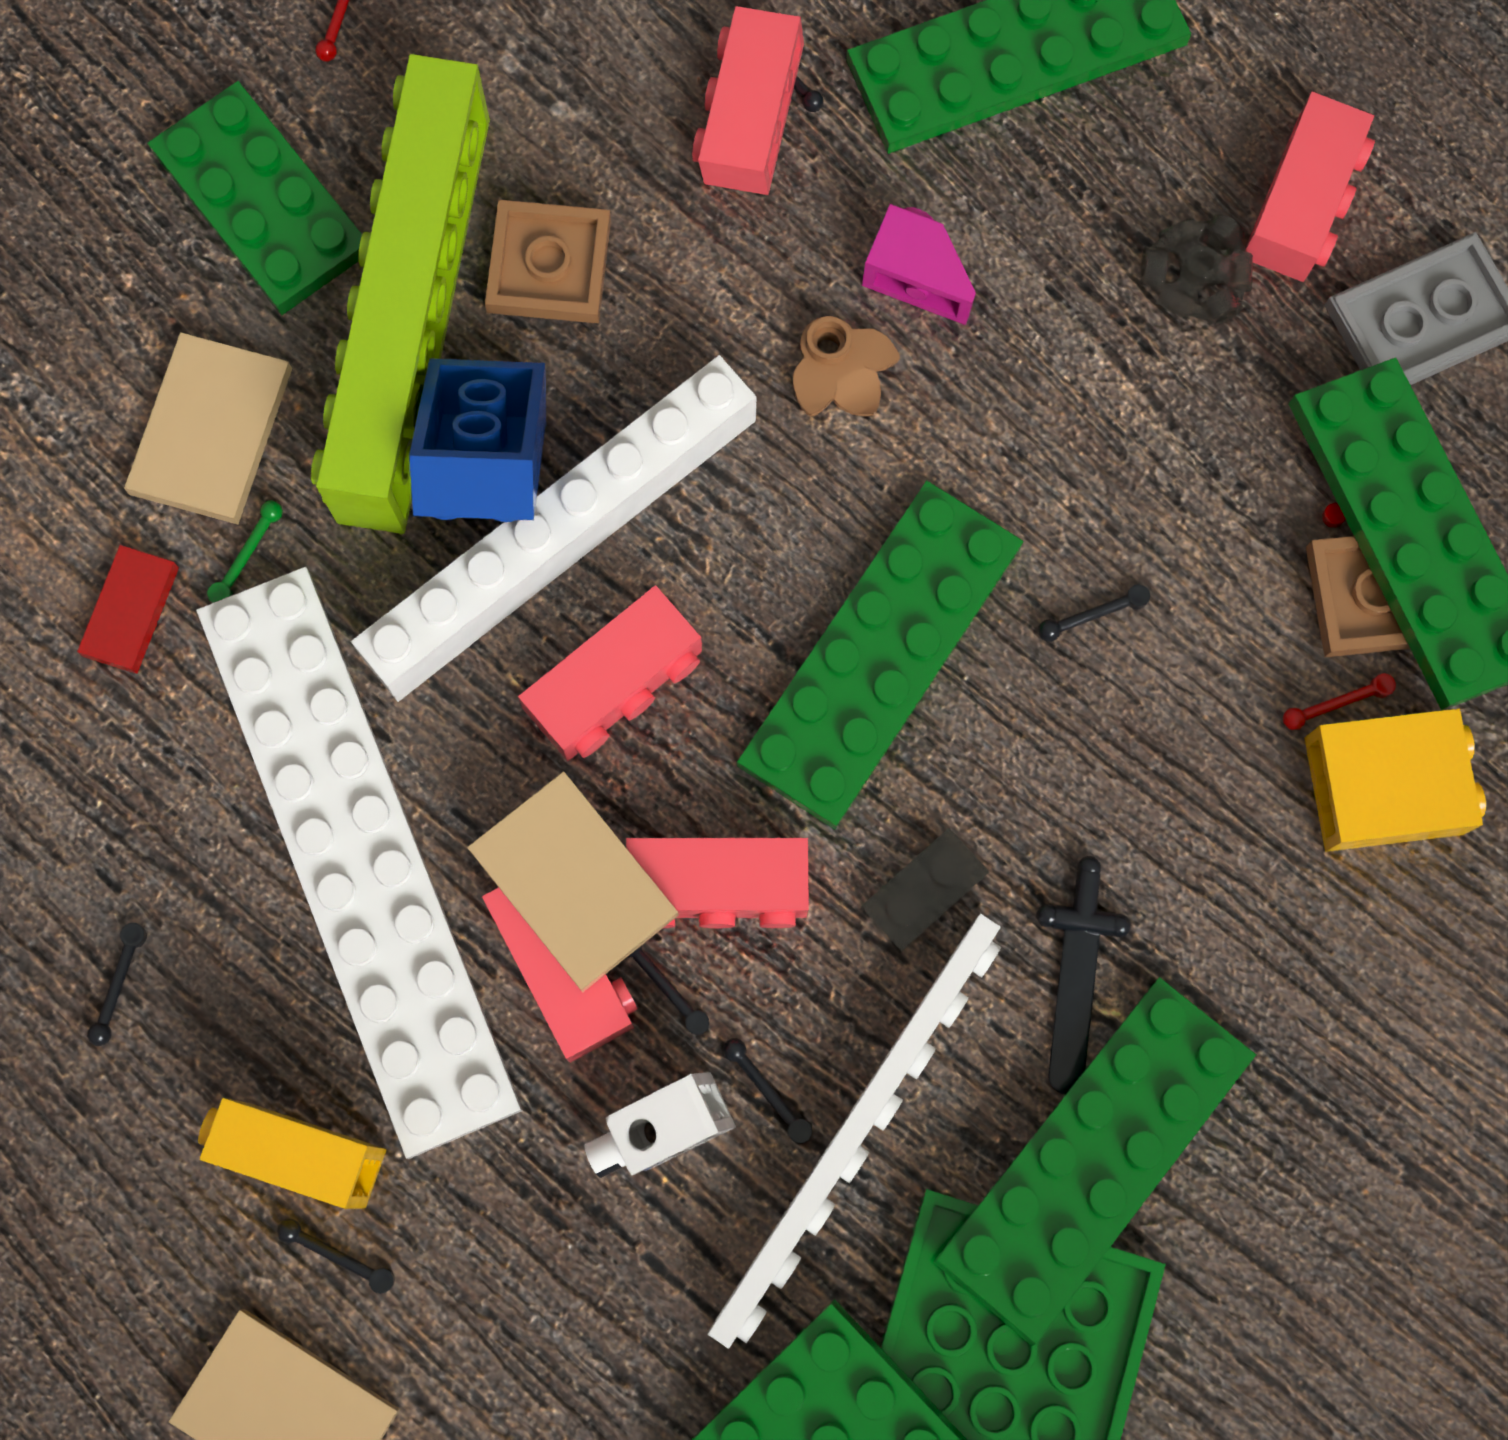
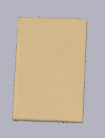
[124,332,292,525]
[467,771,679,992]
[169,1309,400,1440]

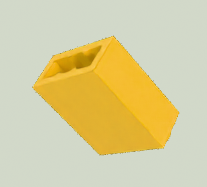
[1304,708,1486,852]
[198,1098,387,1209]

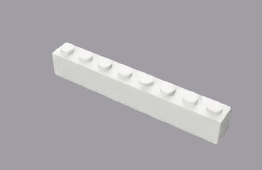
[351,355,757,702]

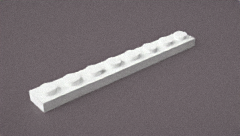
[708,913,1001,1349]

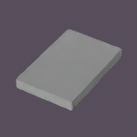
[1324,232,1508,385]

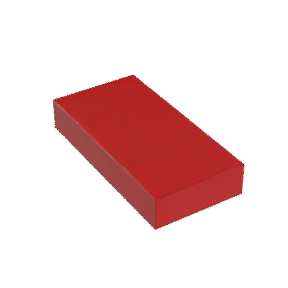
[77,545,179,674]

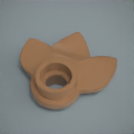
[793,316,900,417]

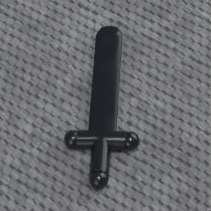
[1036,856,1131,1094]

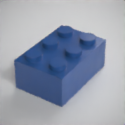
[409,358,546,522]

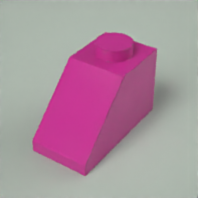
[862,204,976,325]

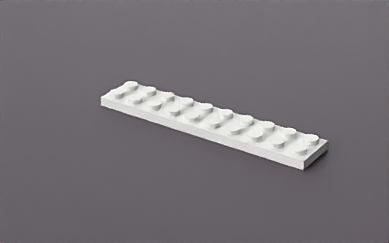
[196,567,523,1159]

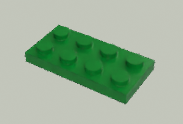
[147,81,362,316]

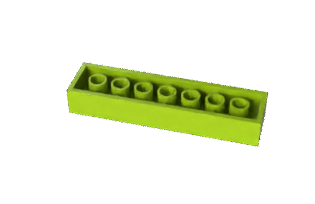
[311,54,490,534]

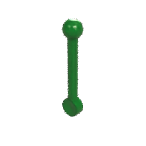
[207,500,283,603]

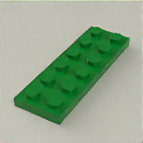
[846,0,1191,154]
[1288,357,1508,711]
[737,480,1024,830]
[934,977,1257,1346]

